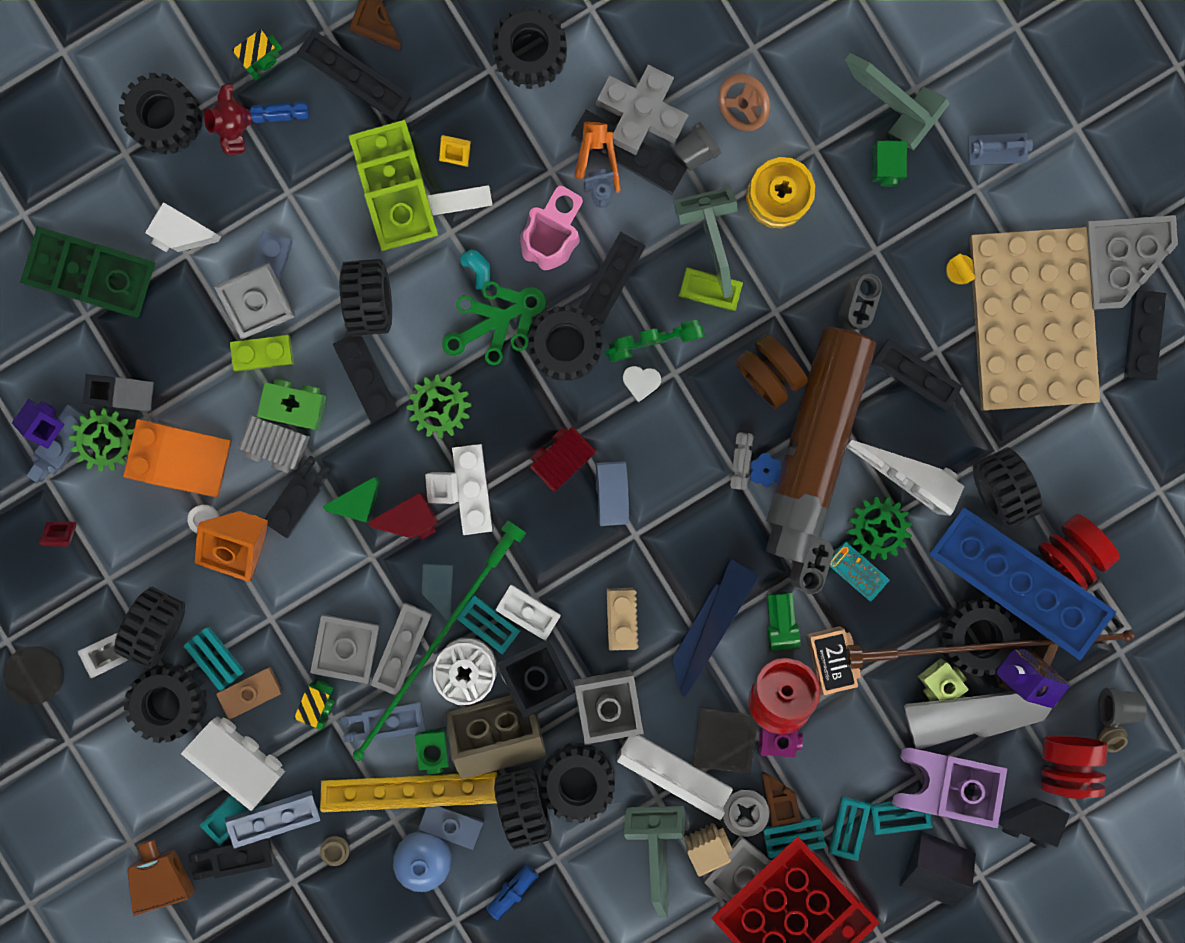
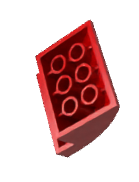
[711,836,880,943]

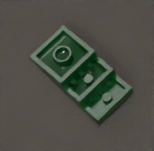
[20,226,156,318]

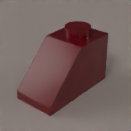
[368,493,440,540]

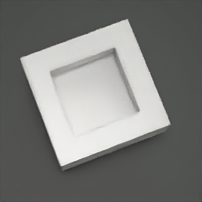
[425,472,459,504]

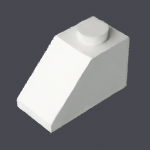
[145,202,221,252]

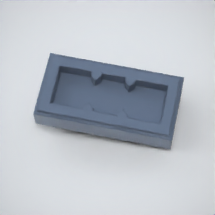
[418,806,484,850]

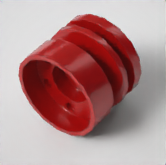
[1038,513,1120,590]
[1041,736,1108,799]

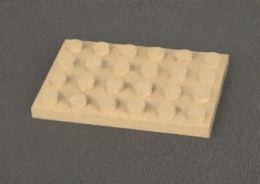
[969,227,1100,411]

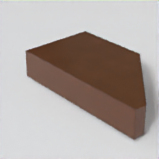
[761,772,801,827]

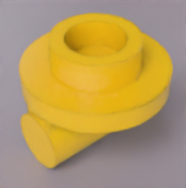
[946,253,976,285]

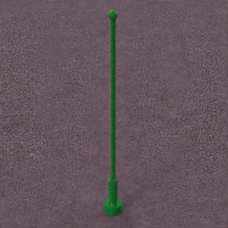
[353,520,526,761]

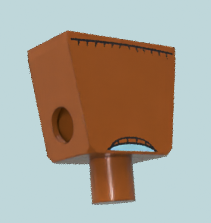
[127,839,195,916]

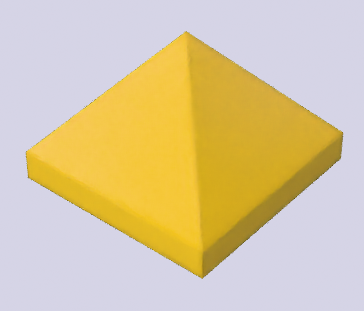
[439,135,471,167]

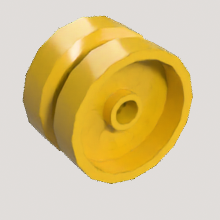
[746,157,816,229]

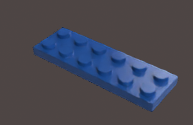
[929,507,1117,661]

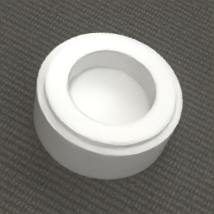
[188,505,219,533]

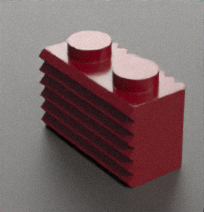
[530,426,596,492]

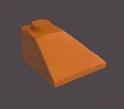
[194,511,268,582]

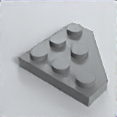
[1085,215,1178,310]

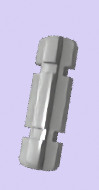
[730,432,754,490]

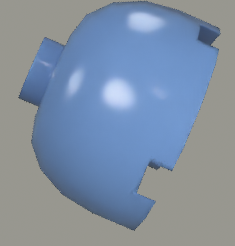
[393,831,452,892]

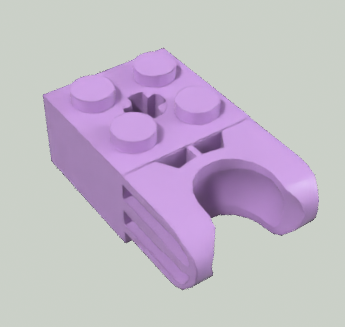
[892,748,1007,828]

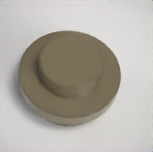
[1097,726,1128,752]
[320,836,350,866]

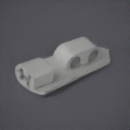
[904,691,1052,750]

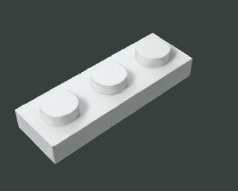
[452,444,493,535]

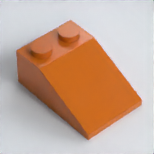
[123,419,232,497]

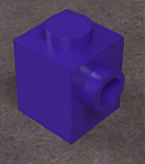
[12,399,65,449]

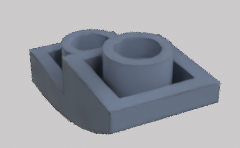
[596,461,629,526]

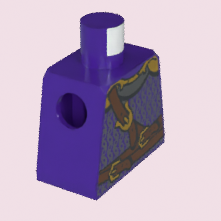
[997,648,1071,708]

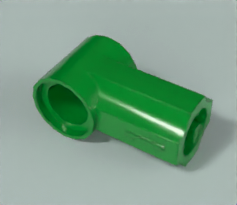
[766,592,801,652]

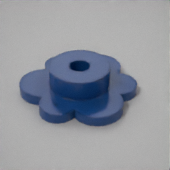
[750,453,781,487]

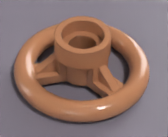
[718,73,770,131]

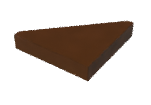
[349,0,402,51]

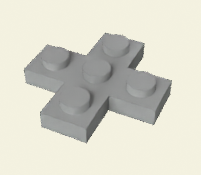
[596,65,688,155]

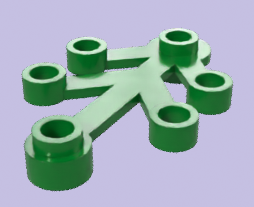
[442,281,546,365]
[604,320,705,362]

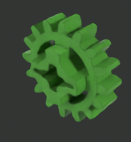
[407,374,472,439]
[69,407,135,472]

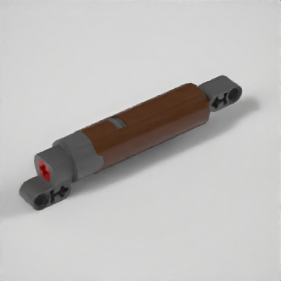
[766,274,882,594]

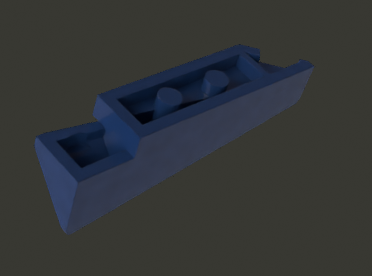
[671,559,760,697]

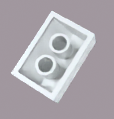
[181,716,285,811]

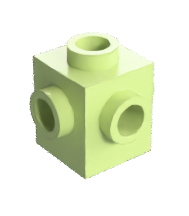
[918,658,969,701]

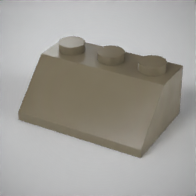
[446,695,547,780]

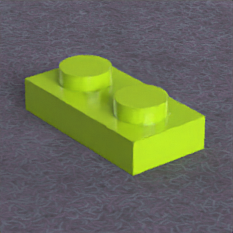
[230,335,294,372]

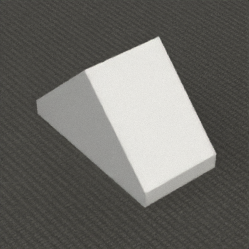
[78,633,128,678]

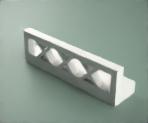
[617,735,733,821]

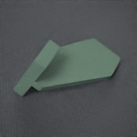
[845,53,949,151]
[673,187,738,298]
[624,806,686,917]

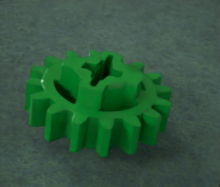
[847,496,913,560]

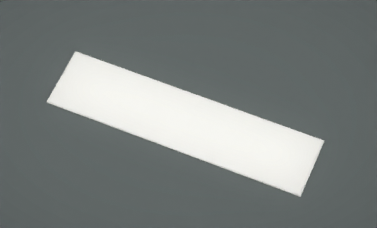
[428,185,492,215]

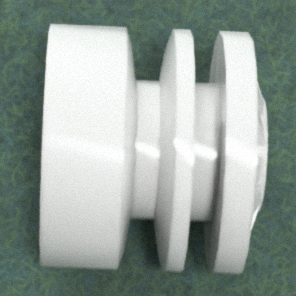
[433,637,498,705]

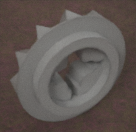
[723,789,769,837]

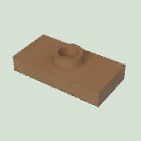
[216,667,283,720]

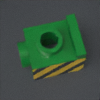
[232,29,283,81]
[294,680,335,730]

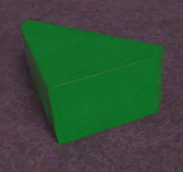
[323,477,381,522]

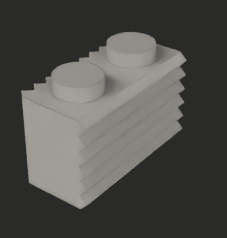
[238,415,310,473]

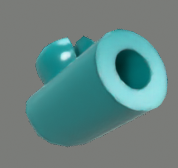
[460,250,491,290]

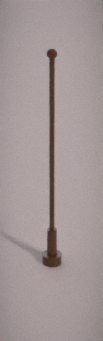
[847,630,1135,669]

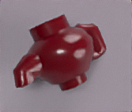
[204,83,251,155]

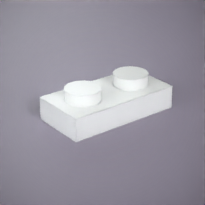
[496,585,561,641]

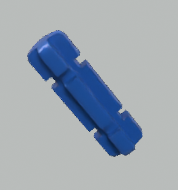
[250,102,309,123]

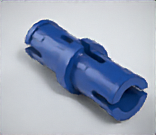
[486,864,539,921]

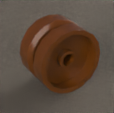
[734,333,809,410]

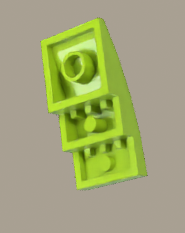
[349,120,438,251]

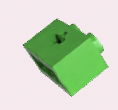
[257,379,327,430]

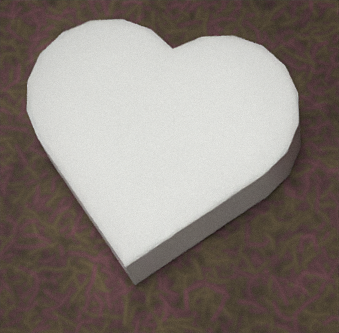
[623,366,661,402]

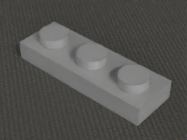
[371,603,432,696]

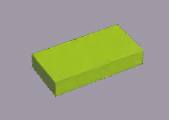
[678,267,743,312]

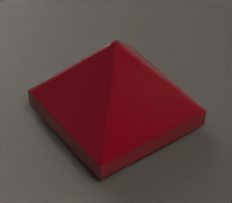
[39,522,77,548]

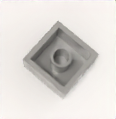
[573,670,644,745]

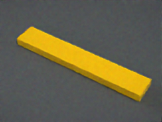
[320,772,497,812]

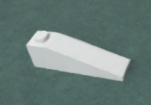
[847,440,964,516]

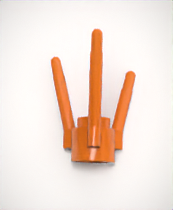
[574,122,621,193]

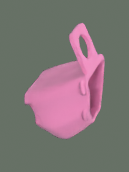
[520,186,583,270]

